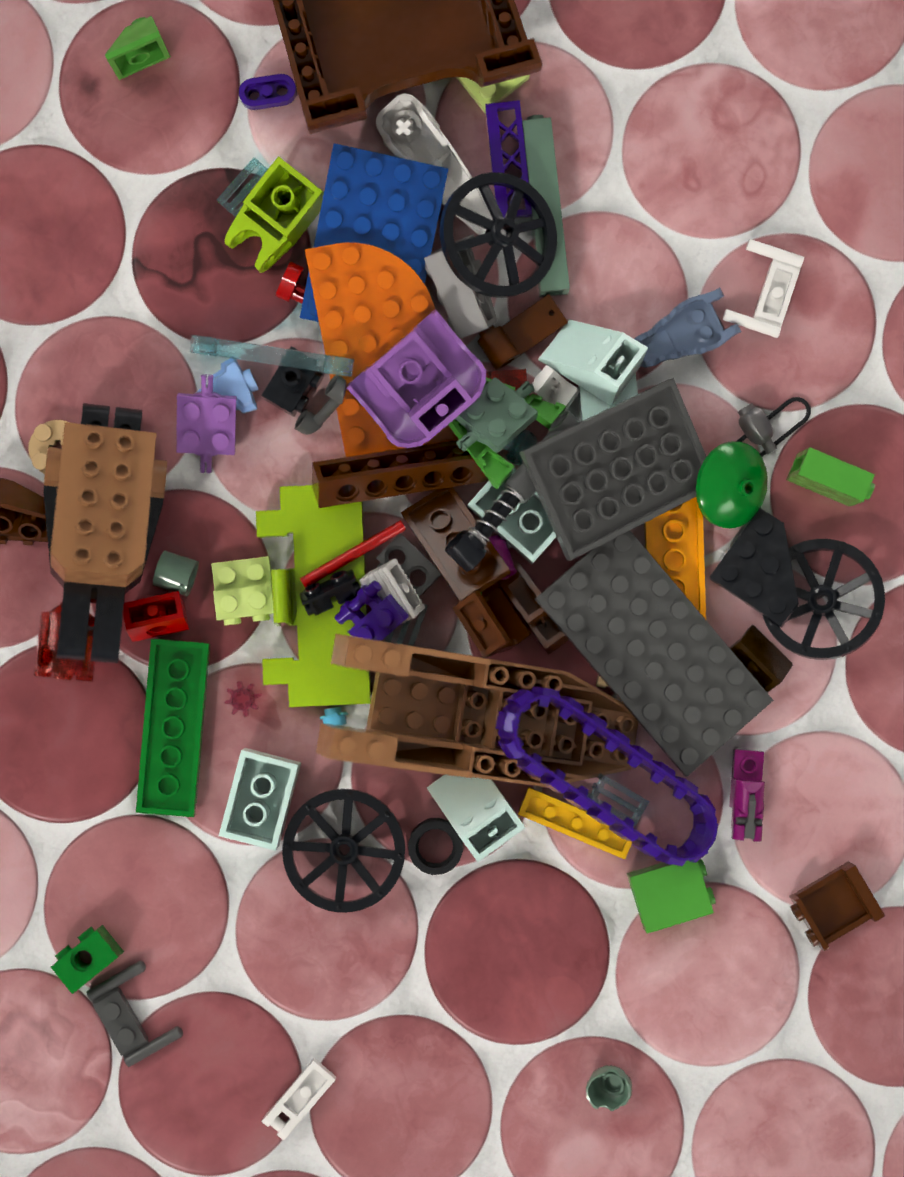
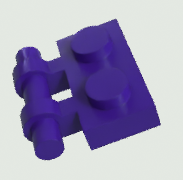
[335,580,409,641]

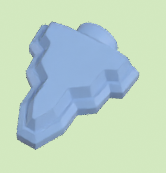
[196,356,259,414]

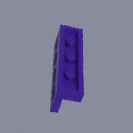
[485,100,532,218]

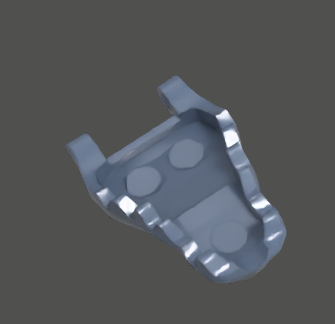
[634,288,742,368]

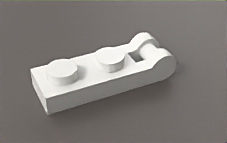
[261,1058,336,1140]

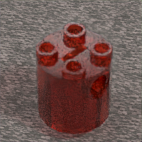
[34,602,95,682]

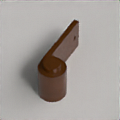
[477,294,568,371]

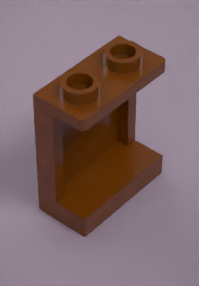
[452,587,531,658]
[789,861,885,951]

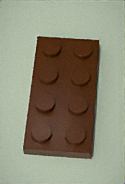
[401,487,511,602]

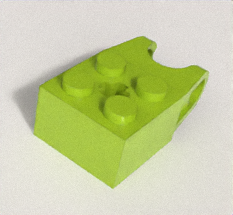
[225,156,324,273]

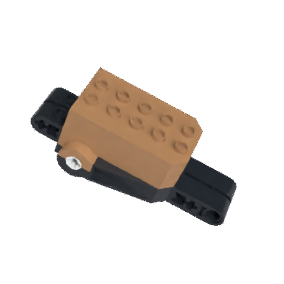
[43,403,167,663]

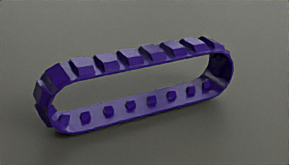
[495,686,719,866]

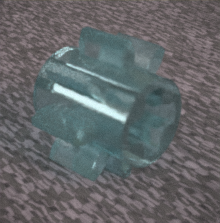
[503,430,537,466]

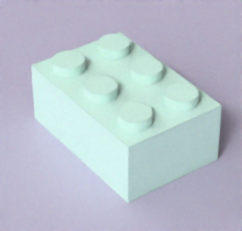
[467,468,556,564]
[219,748,301,851]

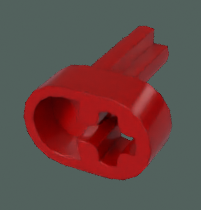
[275,261,305,304]

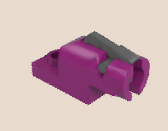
[729,749,765,842]

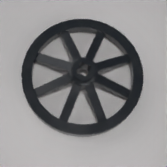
[440,172,557,298]
[762,539,885,660]
[282,788,405,913]

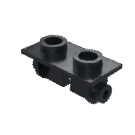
[299,569,361,616]

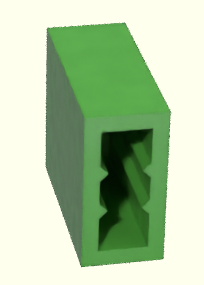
[786,447,875,507]
[626,859,716,934]

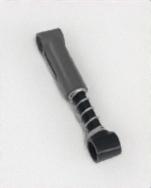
[445,410,580,572]

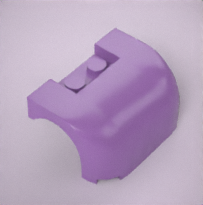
[346,310,486,448]

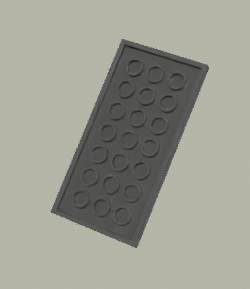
[535,531,774,777]

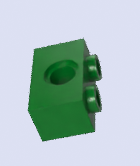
[51,925,124,994]

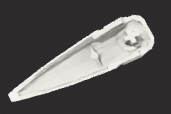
[376,93,506,253]

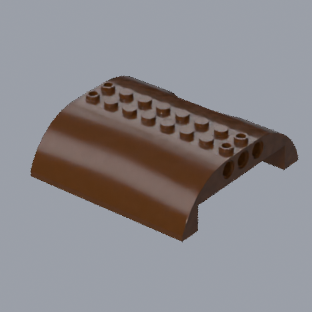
[272,0,542,134]

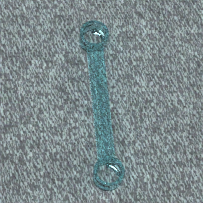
[190,335,354,377]

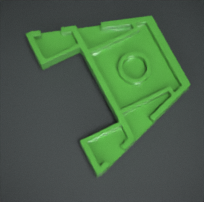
[448,377,566,490]

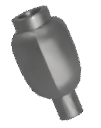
[738,403,777,454]

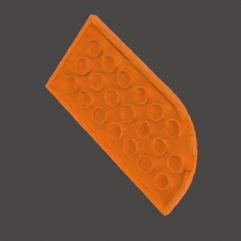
[305,243,459,457]

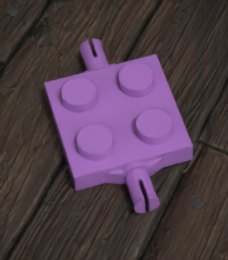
[176,374,237,473]

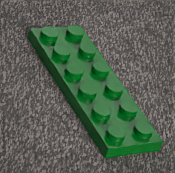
[136,639,210,817]

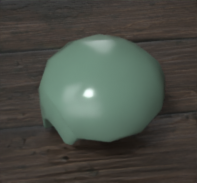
[586,1065,632,1112]

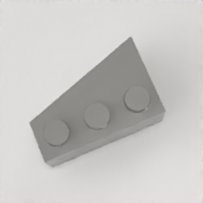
[424,234,497,339]

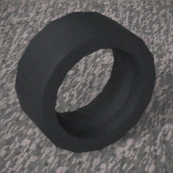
[408,818,463,875]

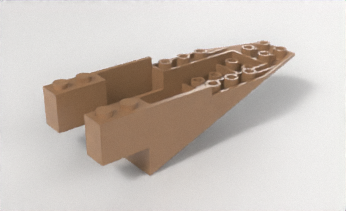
[316,634,639,787]

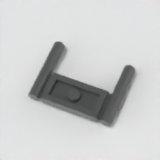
[86,961,183,1067]

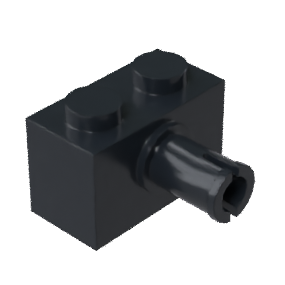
[261,346,324,417]

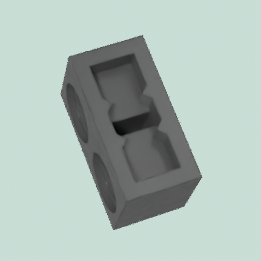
[376,533,441,598]

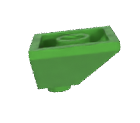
[105,16,171,80]

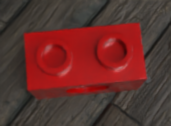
[123,591,189,642]

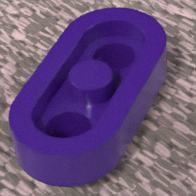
[239,74,297,110]

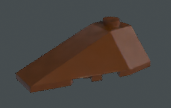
[0,478,48,545]

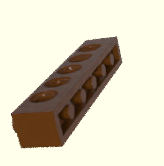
[312,440,489,508]

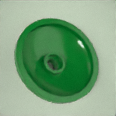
[696,441,768,529]

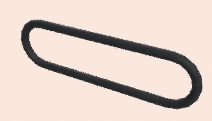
[736,397,811,457]

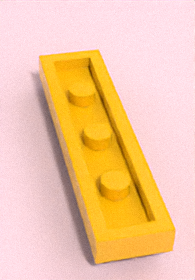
[517,787,632,859]

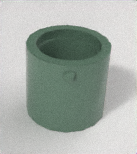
[153,550,199,596]

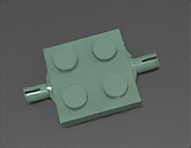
[455,377,538,453]

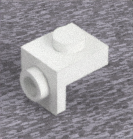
[532,365,580,411]

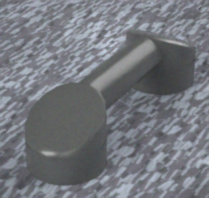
[294,375,346,435]

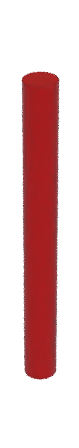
[300,520,406,587]

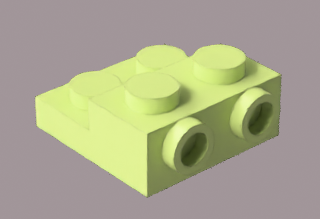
[211,556,273,625]

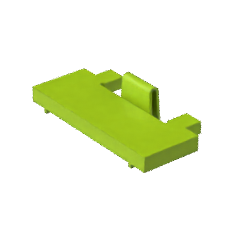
[256,485,371,707]

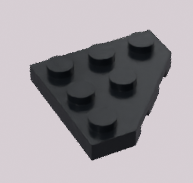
[710,508,799,628]

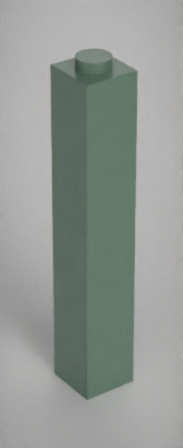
[522,115,570,297]

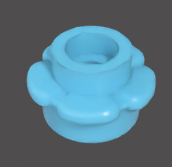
[320,707,348,726]

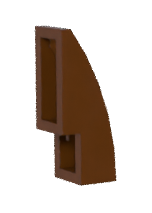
[497,562,569,655]

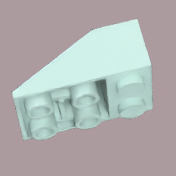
[538,319,648,406]
[427,775,526,862]

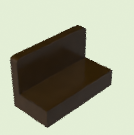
[729,625,793,693]

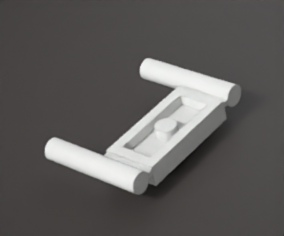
[723,239,804,338]

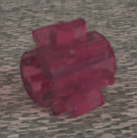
[224,681,262,717]

